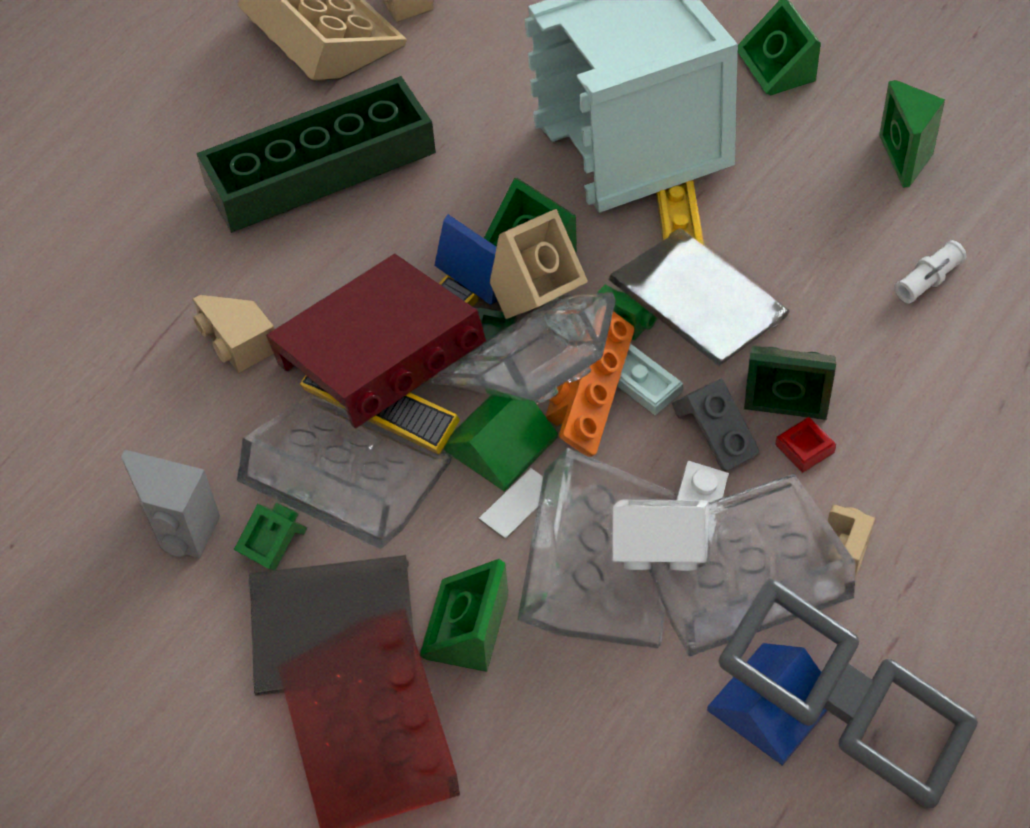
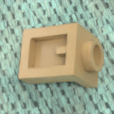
[826,505,875,583]

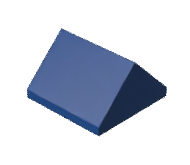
[434,214,498,305]
[707,643,827,766]

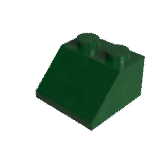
[744,346,836,420]

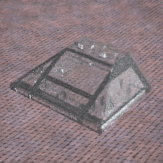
[430,292,616,404]

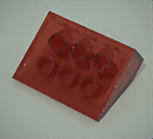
[278,608,460,828]

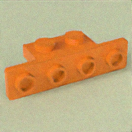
[545,307,635,457]

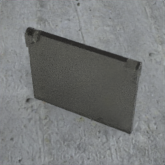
[608,228,790,366]
[248,555,418,696]

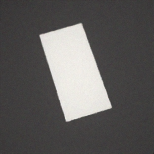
[479,468,558,538]

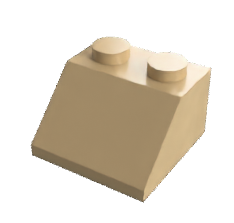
[490,209,588,319]

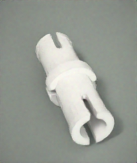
[894,240,967,304]

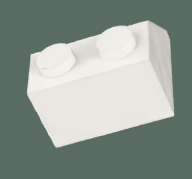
[613,500,709,571]

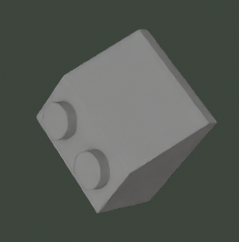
[121,450,220,558]

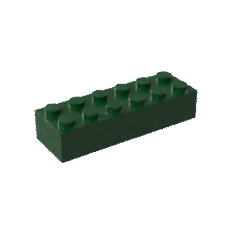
[196,76,436,233]

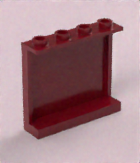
[266,254,486,429]

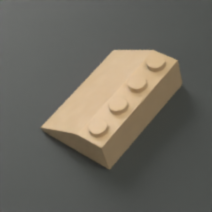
[238,0,407,81]

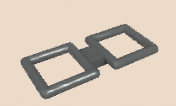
[719,579,978,809]

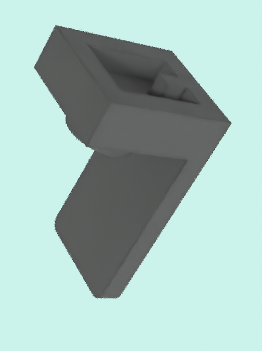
[671,378,759,471]

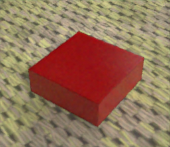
[775,417,836,473]

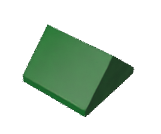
[737,0,821,96]
[879,80,945,188]
[484,177,577,252]
[443,387,558,492]
[419,559,508,672]

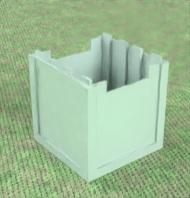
[525,0,738,213]

